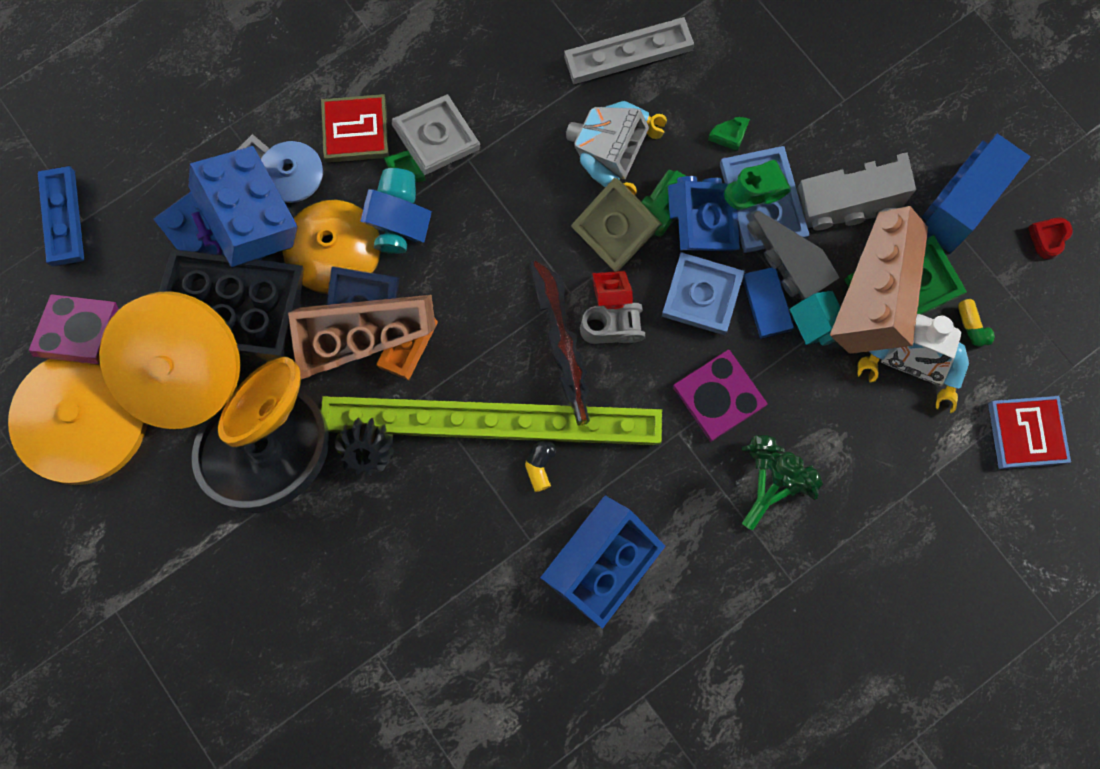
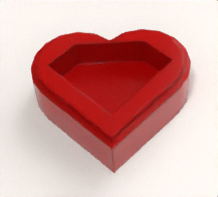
[1028,218,1073,259]

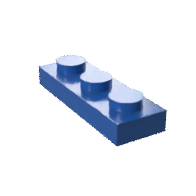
[38,166,84,267]

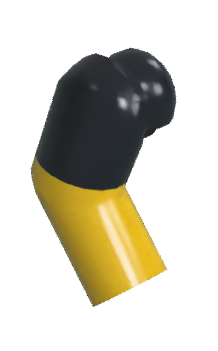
[525,441,556,492]

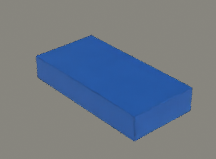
[742,267,794,339]

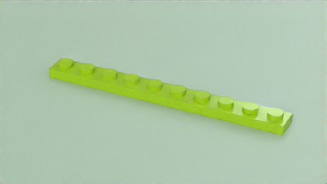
[321,396,662,445]

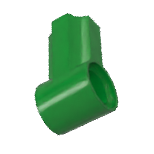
[641,170,685,238]

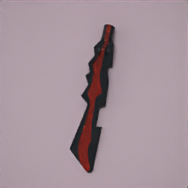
[530,261,590,425]

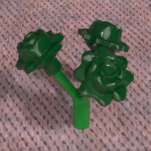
[742,435,823,530]

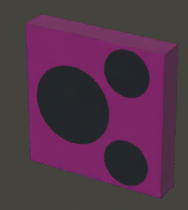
[29,295,119,364]
[673,350,768,442]

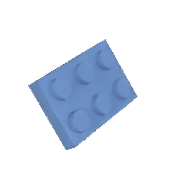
[720,146,810,253]

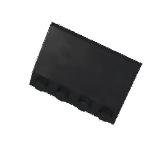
[159,249,304,369]

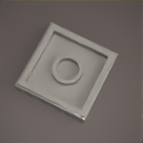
[392,94,480,175]

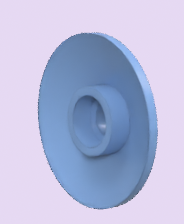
[261,141,323,203]

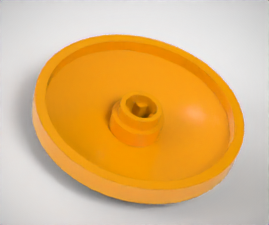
[99,292,240,429]
[8,359,147,485]

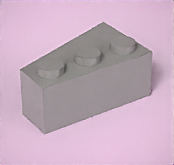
[797,152,916,230]

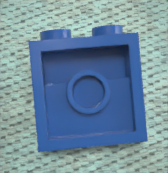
[668,176,740,251]

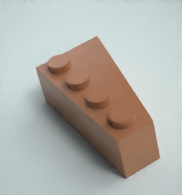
[830,206,928,354]
[288,295,436,379]

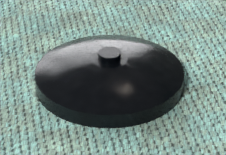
[192,390,329,513]

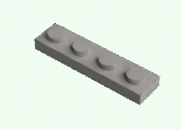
[564,17,694,84]

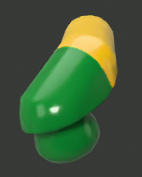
[958,299,995,347]

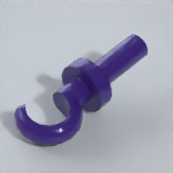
[191,211,222,255]

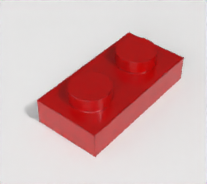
[592,271,633,309]

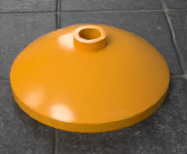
[283,200,381,294]
[218,357,301,447]

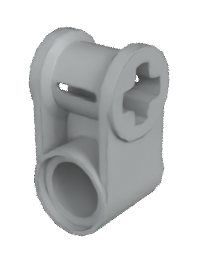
[580,303,645,344]

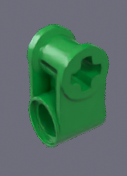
[724,160,791,210]

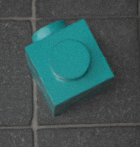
[789,291,841,346]

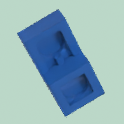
[360,189,432,243]

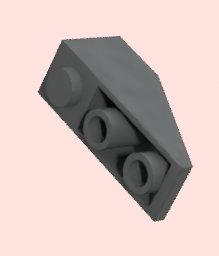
[745,211,840,300]

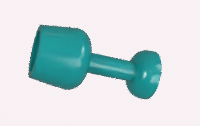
[374,168,416,254]

